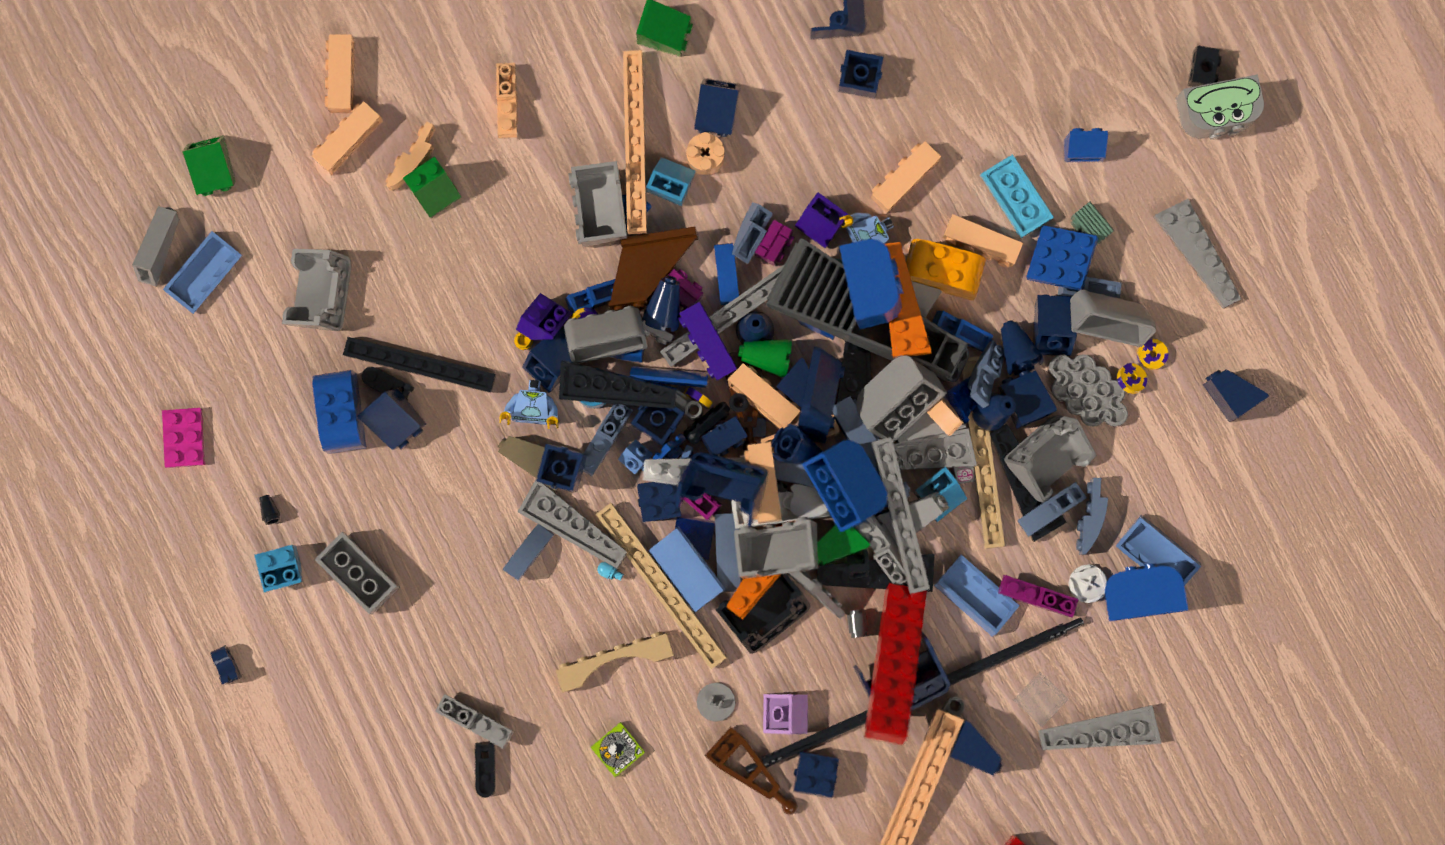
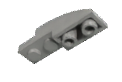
[855,515,907,585]
[435,694,514,749]

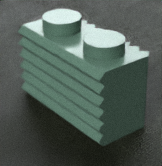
[1070,201,1114,246]

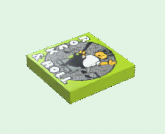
[590,722,645,777]

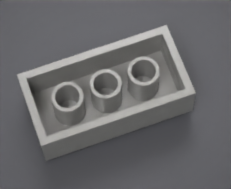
[314,532,400,615]

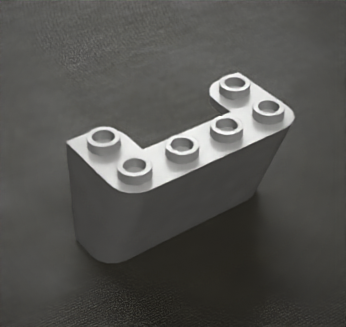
[568,161,627,247]
[734,517,818,578]

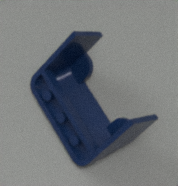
[810,0,866,40]
[798,347,845,443]
[675,452,768,527]
[853,632,950,711]

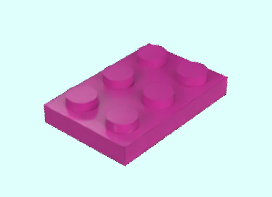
[162,408,205,468]

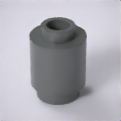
[847,609,868,638]

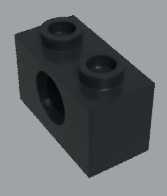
[1188,45,1222,87]

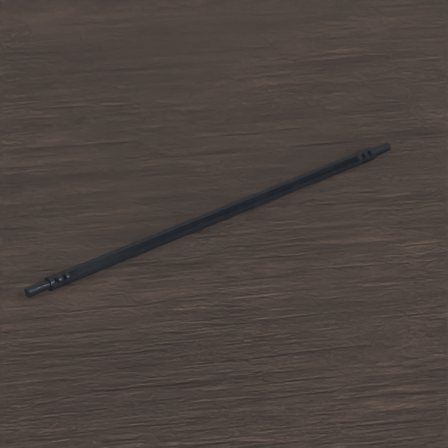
[745,617,1084,774]

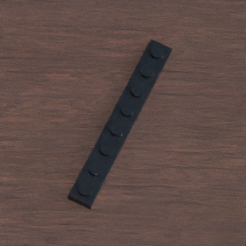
[343,337,496,393]

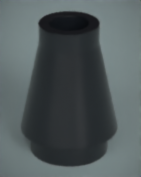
[729,393,748,412]
[259,495,280,525]

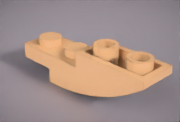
[496,63,518,138]
[386,121,435,191]
[927,397,963,436]

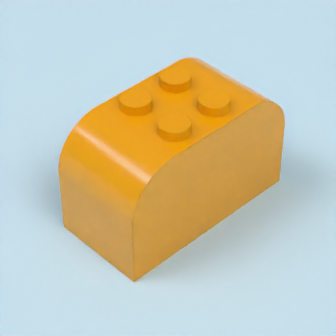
[906,239,986,301]

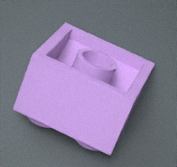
[763,694,808,734]

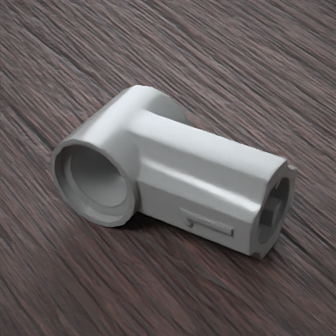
[675,389,703,420]

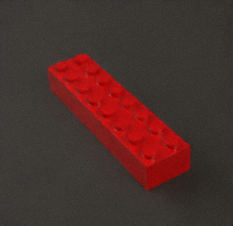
[864,583,927,745]

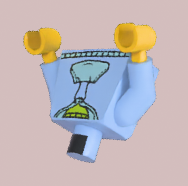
[839,213,894,244]
[499,380,559,429]

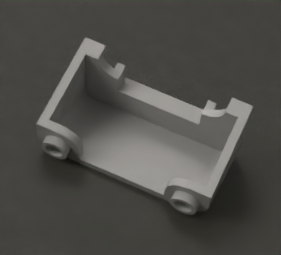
[282,249,351,331]
[1004,415,1097,503]

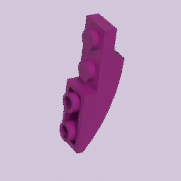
[998,575,1079,618]

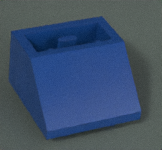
[1064,128,1108,162]

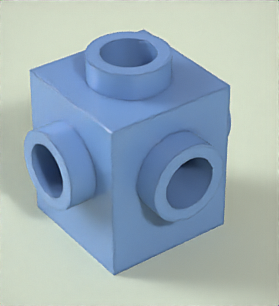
[618,439,653,474]

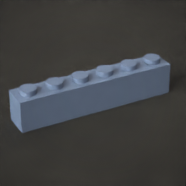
[832,396,911,507]

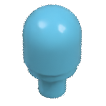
[597,562,624,581]

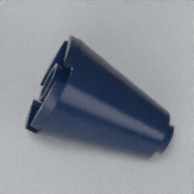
[642,276,680,331]
[736,311,774,344]
[1001,320,1044,375]
[972,393,1016,431]
[771,424,823,465]

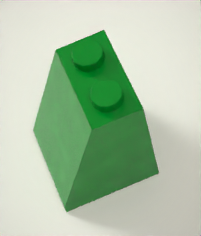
[636,0,694,57]
[182,135,235,196]
[403,156,461,218]
[817,525,871,565]

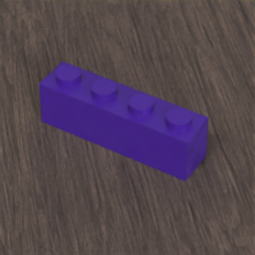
[678,302,738,380]

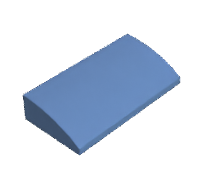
[163,231,242,314]
[1116,515,1201,586]
[649,527,725,612]
[934,555,1020,637]

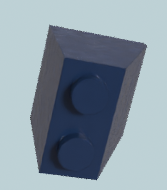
[694,78,741,137]
[1033,294,1077,356]
[522,326,578,393]
[776,357,809,411]
[1203,369,1269,422]
[998,370,1057,429]
[357,389,426,450]
[949,720,1003,776]

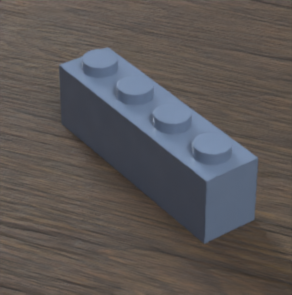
[715,513,743,592]

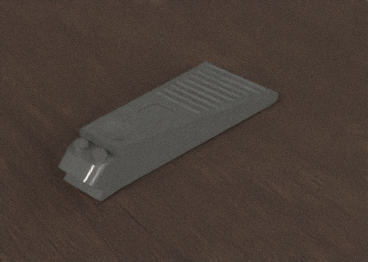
[766,238,969,382]

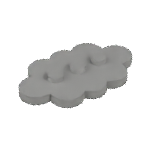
[1049,354,1128,427]

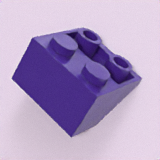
[795,192,849,249]
[516,293,572,340]

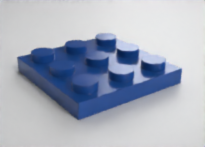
[1026,225,1098,291]

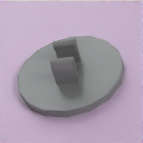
[697,683,735,722]

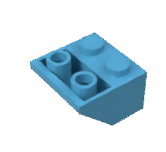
[646,157,696,206]
[913,467,967,522]
[254,545,302,593]

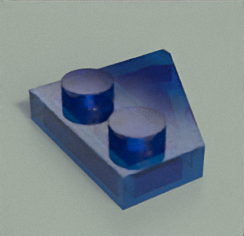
[945,376,977,425]
[675,517,715,560]

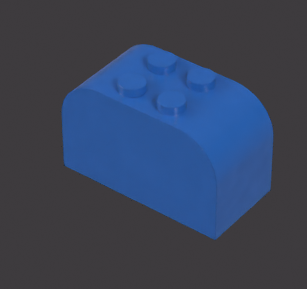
[839,239,903,329]
[312,370,367,454]
[802,440,887,532]
[1105,563,1188,621]

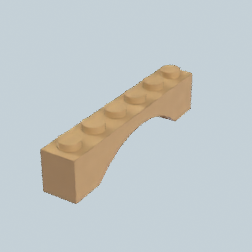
[555,631,674,693]

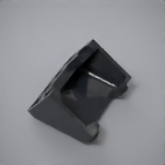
[716,573,810,654]

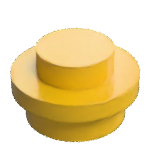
[514,332,533,350]

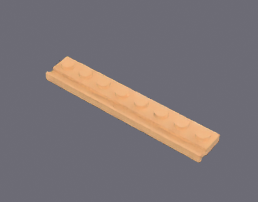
[880,708,964,845]

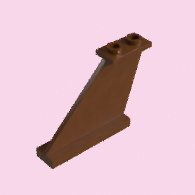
[608,226,699,311]

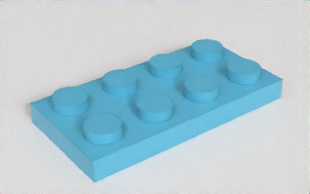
[980,154,1054,238]

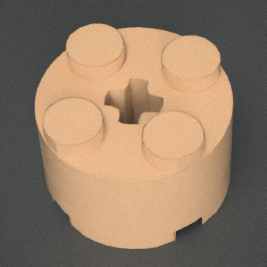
[686,132,724,175]

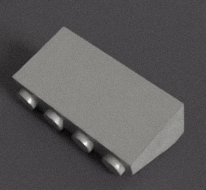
[1070,290,1156,347]
[564,306,648,363]

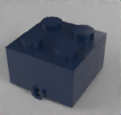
[838,49,884,99]
[631,406,685,446]
[700,416,747,457]
[536,444,588,492]
[637,482,681,522]
[793,752,839,799]

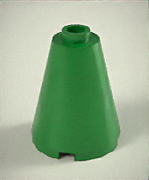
[738,339,792,377]

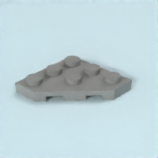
[787,571,846,619]

